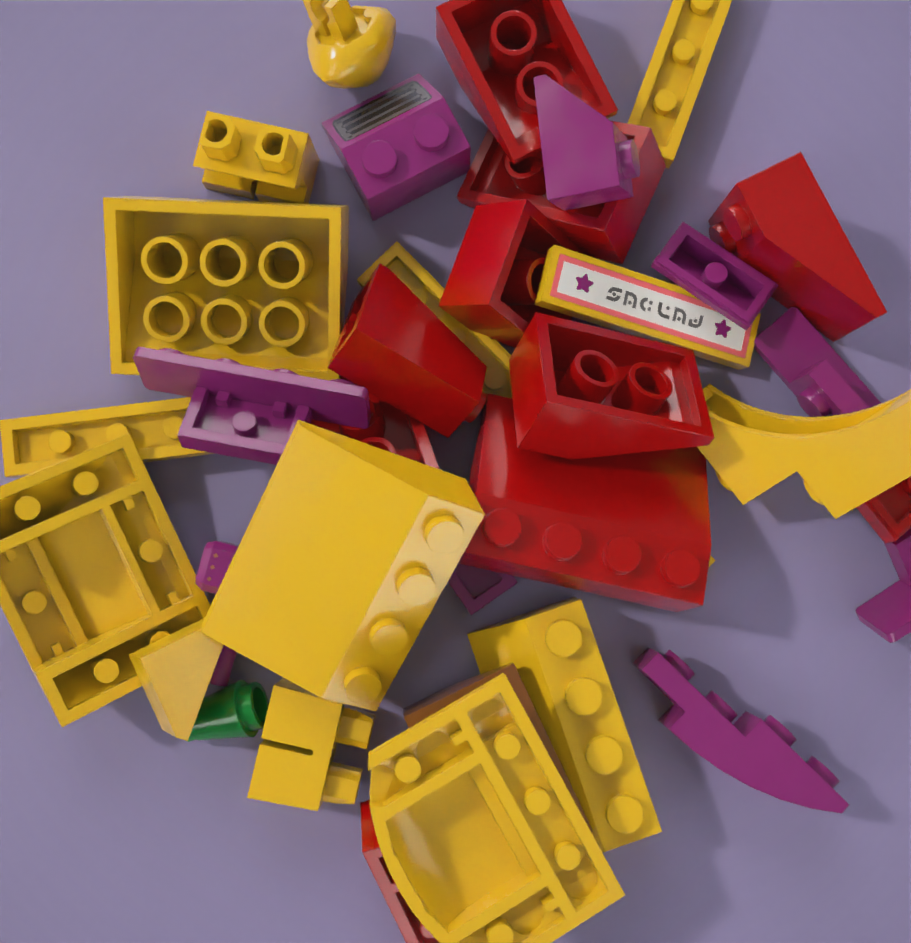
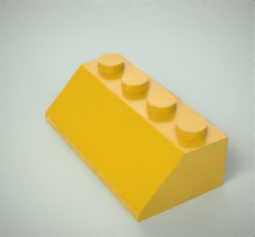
[467,597,662,852]

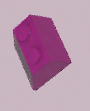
[321,73,471,221]

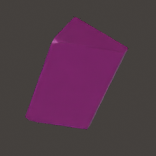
[650,222,778,331]

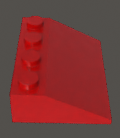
[458,393,712,612]

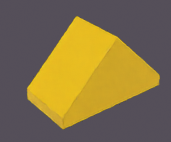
[129,618,223,741]

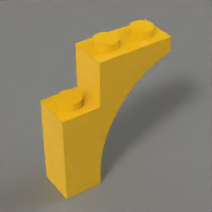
[697,383,911,519]

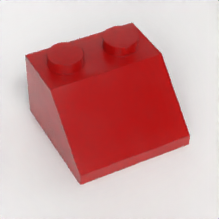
[438,199,586,348]

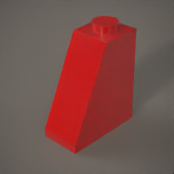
[327,263,487,438]

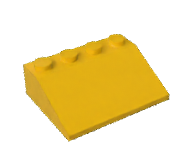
[103,196,349,381]
[201,420,485,711]

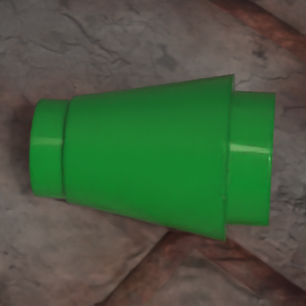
[185,680,269,742]

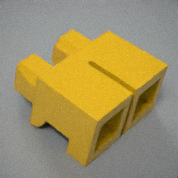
[193,111,320,204]
[247,678,376,811]

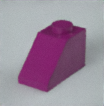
[533,74,640,211]

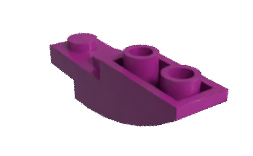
[632,647,850,814]

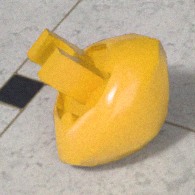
[302,0,396,89]

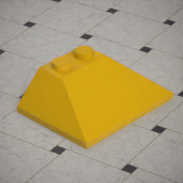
[0,433,210,727]

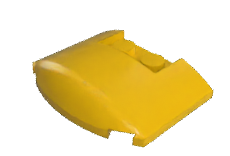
[367,673,625,943]

